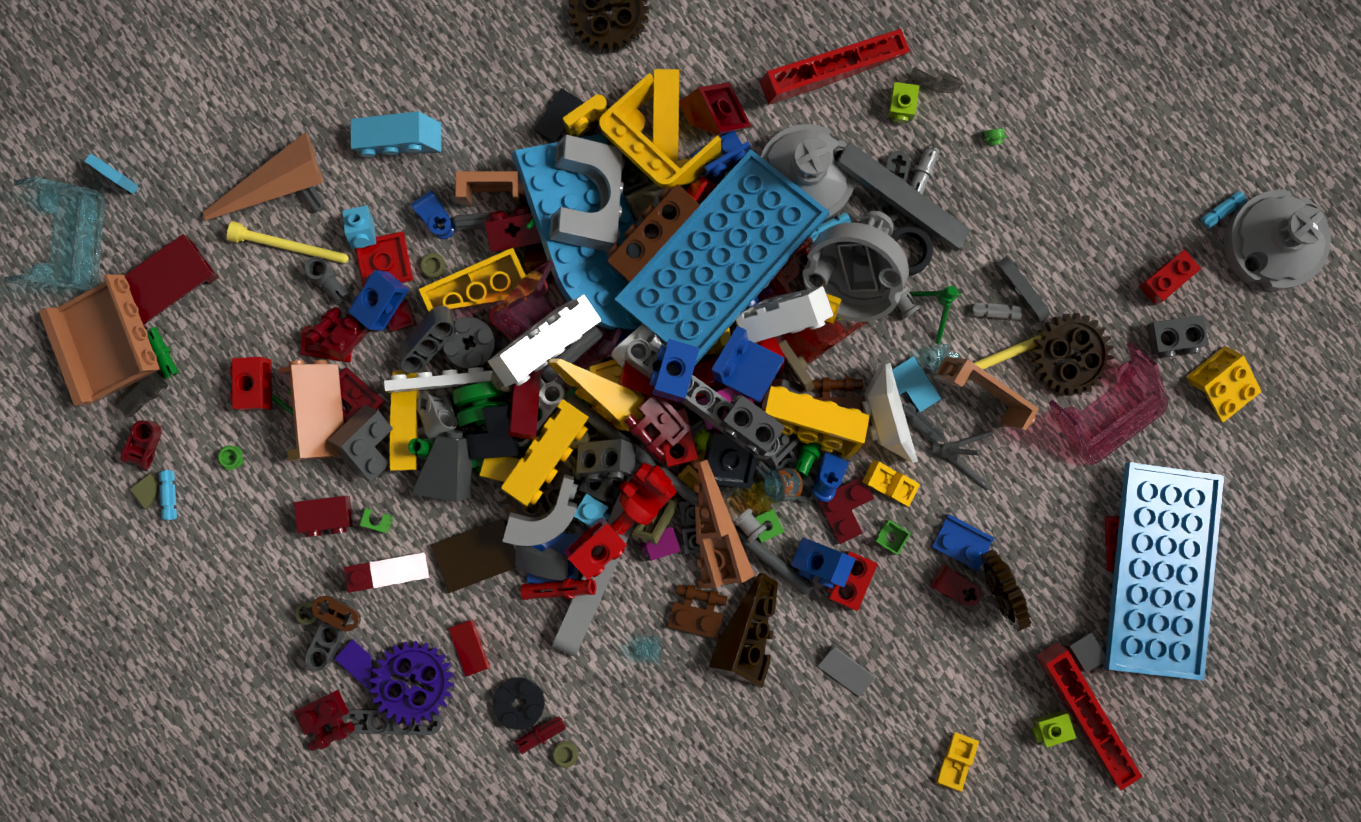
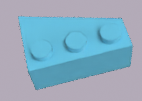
[351,111,441,157]

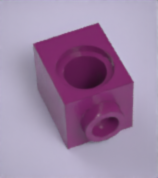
[640,527,680,561]

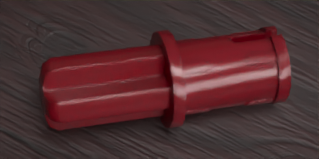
[515,716,566,754]

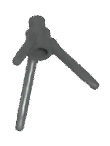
[932,430,993,490]

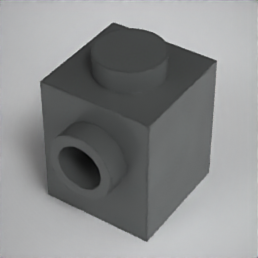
[1064,631,1106,674]

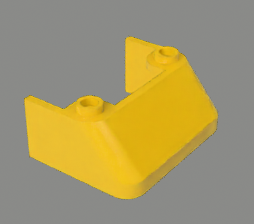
[599,73,721,188]

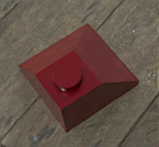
[679,82,751,135]

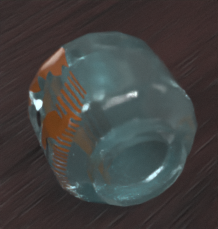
[764,468,803,503]

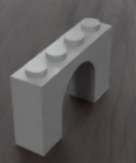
[550,135,625,252]

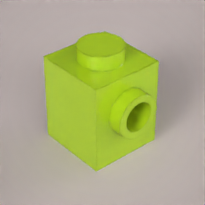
[888,82,920,123]
[1032,711,1076,748]

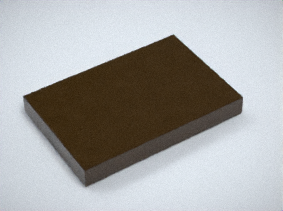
[431,518,517,593]

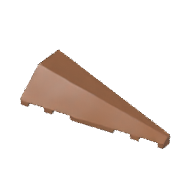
[203,132,324,221]
[694,459,755,589]

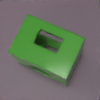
[360,508,394,533]
[755,509,785,543]
[874,520,911,555]

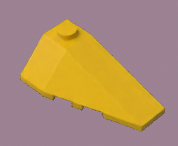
[547,358,645,431]

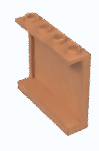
[39,274,160,406]

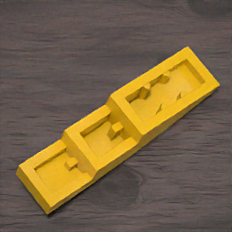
[653,69,679,163]
[390,370,419,471]

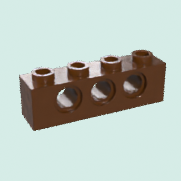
[605,184,700,283]

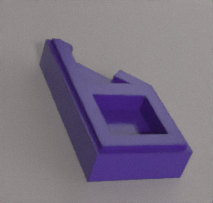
[335,639,374,691]

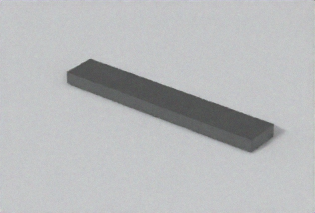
[836,142,970,252]

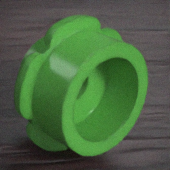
[982,128,1007,146]
[218,445,244,470]

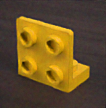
[1186,346,1261,422]

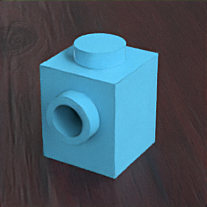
[343,205,376,249]
[574,494,610,527]

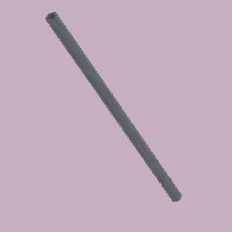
[566,394,813,595]

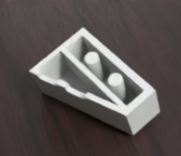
[736,286,833,342]

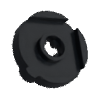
[493,677,545,730]

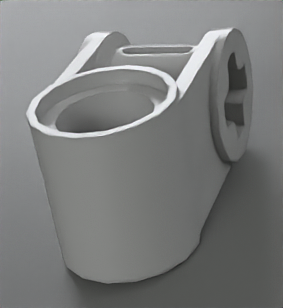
[417,393,458,442]

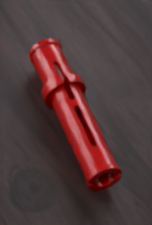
[520,578,597,600]

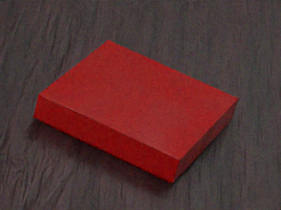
[355,231,414,287]

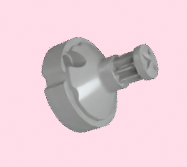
[760,124,856,223]
[1224,190,1331,291]
[803,211,909,322]

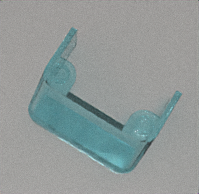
[4,177,105,291]

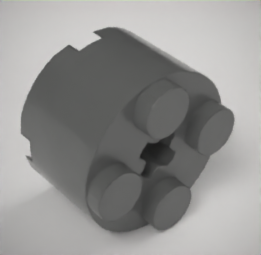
[443,317,497,371]

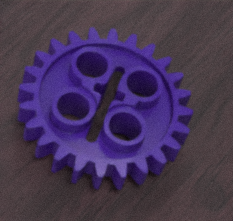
[370,641,455,727]

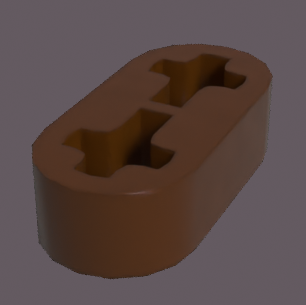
[312,595,361,632]

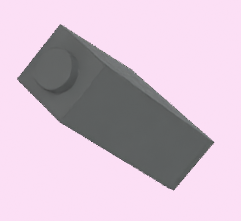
[413,430,472,502]

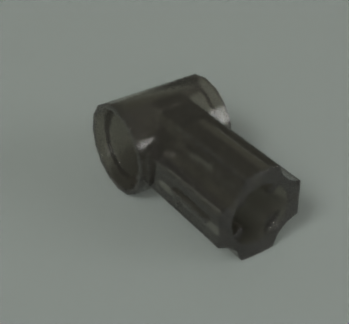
[114,372,168,417]

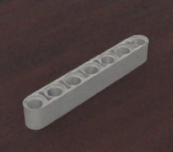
[625,339,780,460]

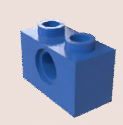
[348,270,409,331]
[649,339,700,403]
[791,537,856,589]

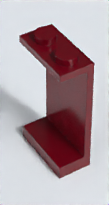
[124,234,218,330]

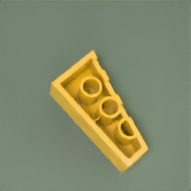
[419,248,535,312]
[761,386,870,461]
[501,399,589,507]

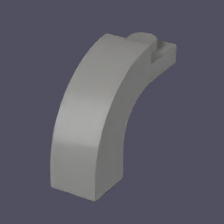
[502,474,578,546]

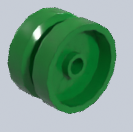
[452,381,511,428]

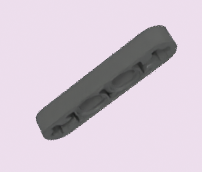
[342,709,443,735]

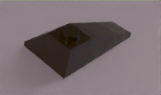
[709,573,778,688]

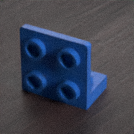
[691,131,751,182]
[711,326,784,402]

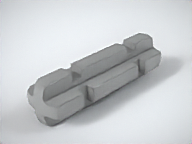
[971,302,1022,320]

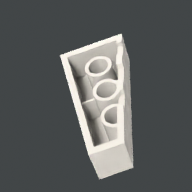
[488,294,601,387]

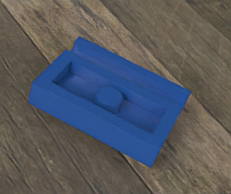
[931,514,994,571]

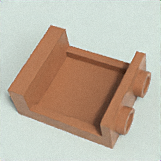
[456,171,527,207]

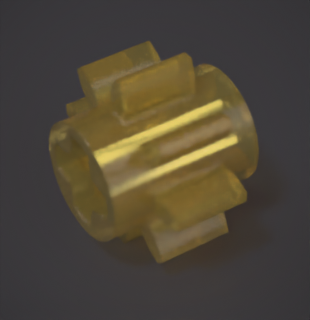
[743,481,776,515]

